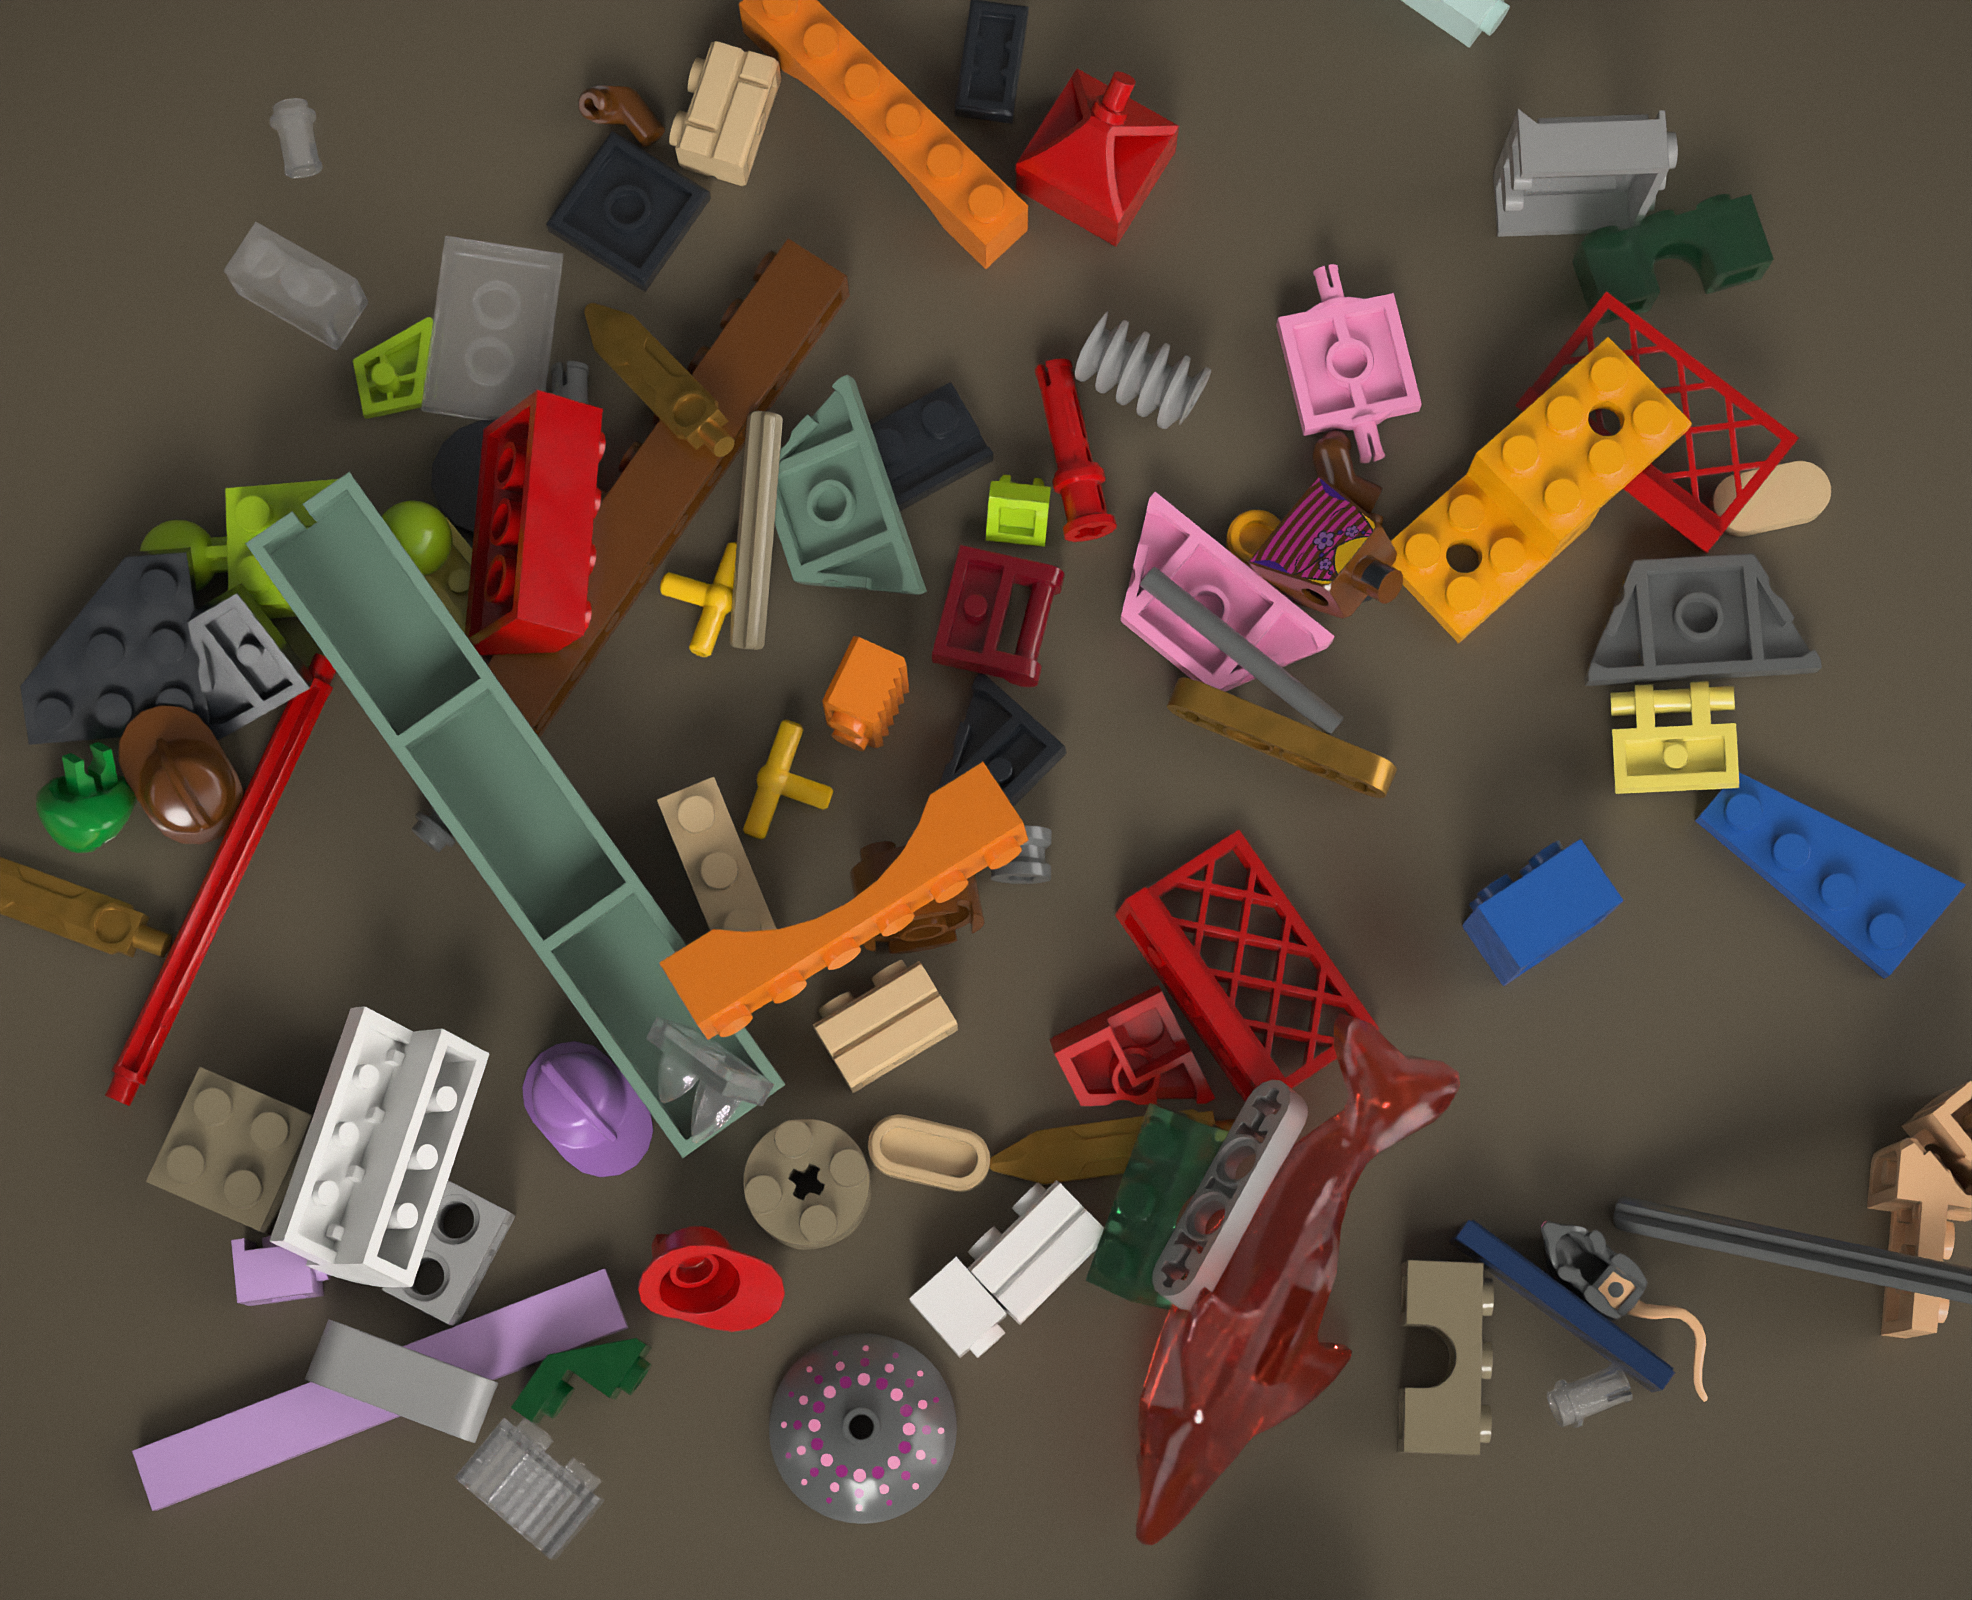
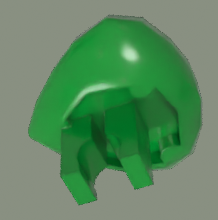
[36,742,137,853]

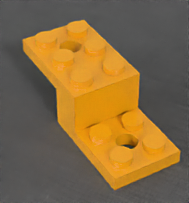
[1391,337,1692,644]

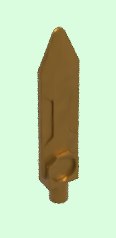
[584,303,734,457]
[0,857,172,958]
[989,1109,1236,1185]

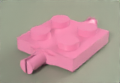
[1276,264,1422,463]

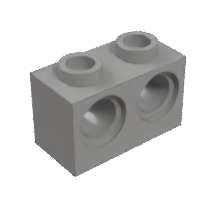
[382,1181,516,1326]

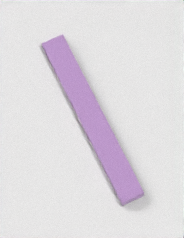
[132,1269,628,1511]

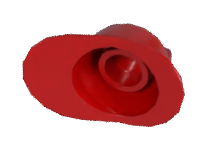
[638,1226,785,1332]

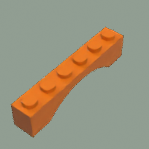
[739,0,1028,269]
[659,762,1029,1040]

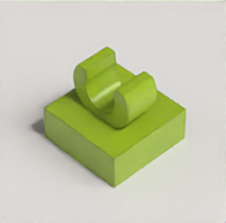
[985,475,1051,547]

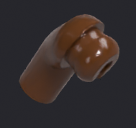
[578,85,665,147]
[1312,431,1383,513]

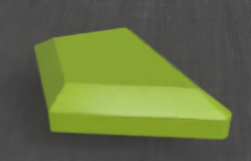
[353,317,435,419]

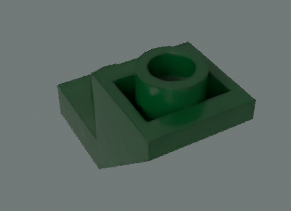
[511,1338,652,1423]

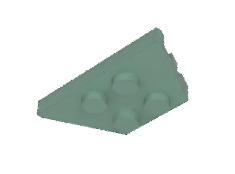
[774,375,927,595]

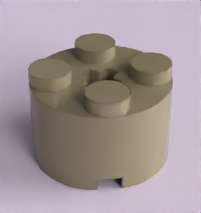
[743,1119,871,1250]

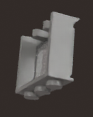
[1493,109,1678,237]

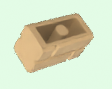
[669,41,781,186]
[813,960,958,1093]

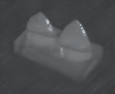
[646,1017,774,1143]

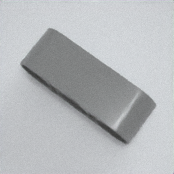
[305,1319,498,1443]

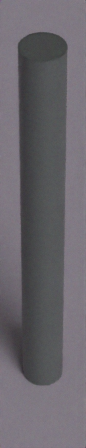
[1140,567,1344,735]

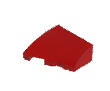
[1049,985,1215,1106]

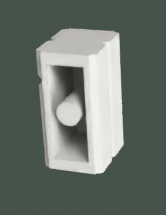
[967,1180,1109,1325]

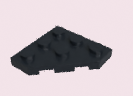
[20,547,211,745]

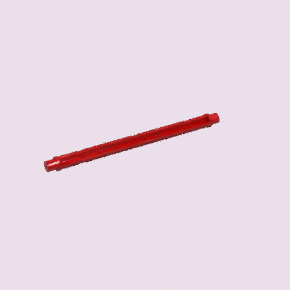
[105,653,336,1106]

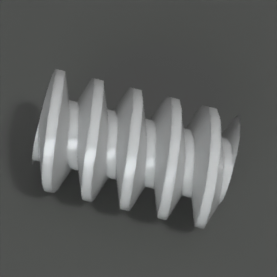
[1075,311,1212,429]

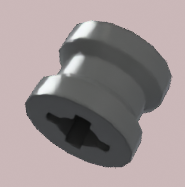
[991,825,1052,884]

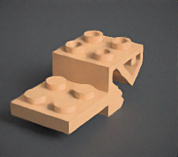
[1867,1081,1972,1339]

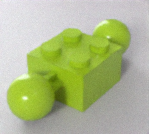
[140,479,453,619]

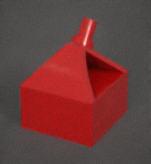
[1015,68,1179,247]

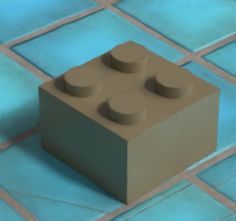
[146,1067,313,1235]

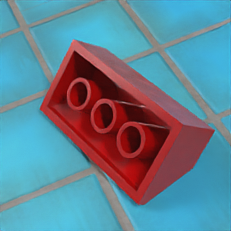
[465,390,606,655]

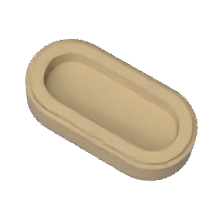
[1709,461,1831,537]
[868,1114,990,1192]

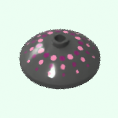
[769,1333,957,1524]

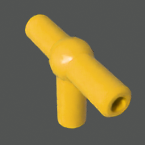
[660,542,737,657]
[743,719,833,840]

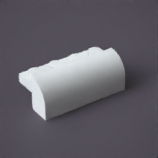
[270,1006,489,1287]

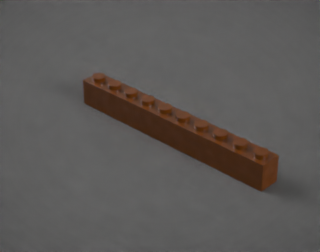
[483,239,850,738]

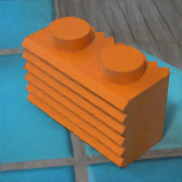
[822,636,909,752]

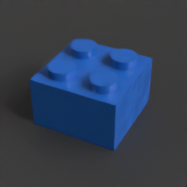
[1462,839,1624,986]

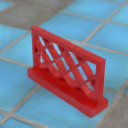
[1515,291,1799,553]
[1115,830,1380,1102]

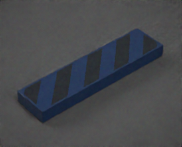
[1449,1220,1675,1392]

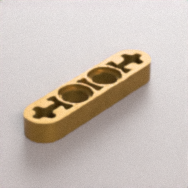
[1167,678,1397,798]

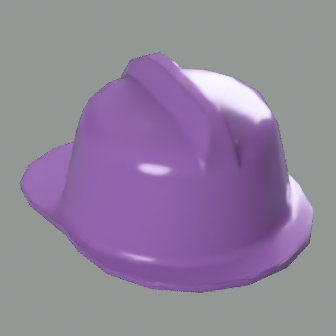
[522,1041,653,1177]

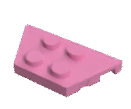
[1120,492,1335,692]

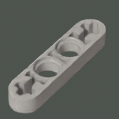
[1152,1080,1308,1310]

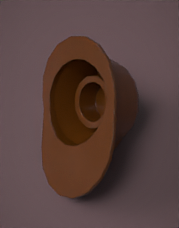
[119,705,243,844]

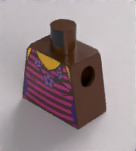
[1248,476,1403,619]

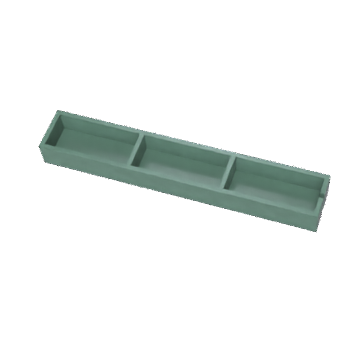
[245,472,785,1158]

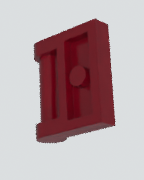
[932,545,1065,688]

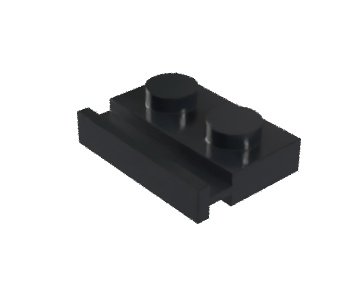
[870,382,993,511]

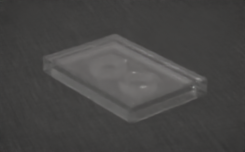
[421,235,563,420]

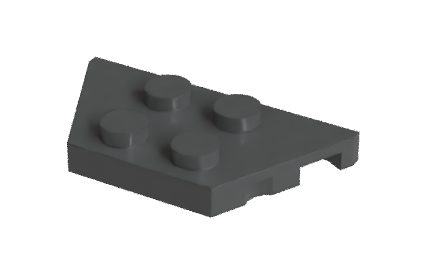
[1584,554,1822,686]

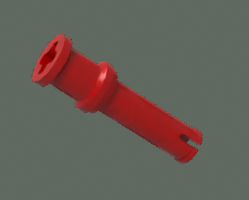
[1034,358,1117,542]

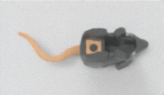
[1541,1220,1708,1402]

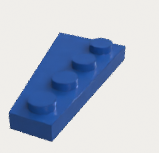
[1695,772,1966,979]

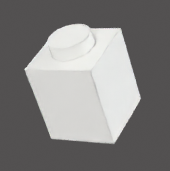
[909,1257,1007,1358]

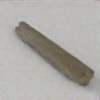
[729,411,783,650]

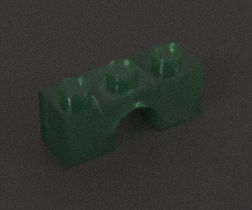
[1572,194,1774,326]
[1086,1103,1230,1312]

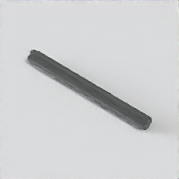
[1613,1196,1972,1304]

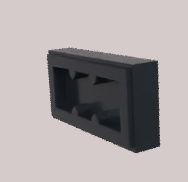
[955,0,1029,124]

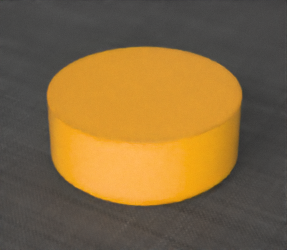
[1226,510,1281,571]

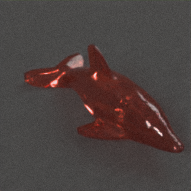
[1135,1013,1460,1546]

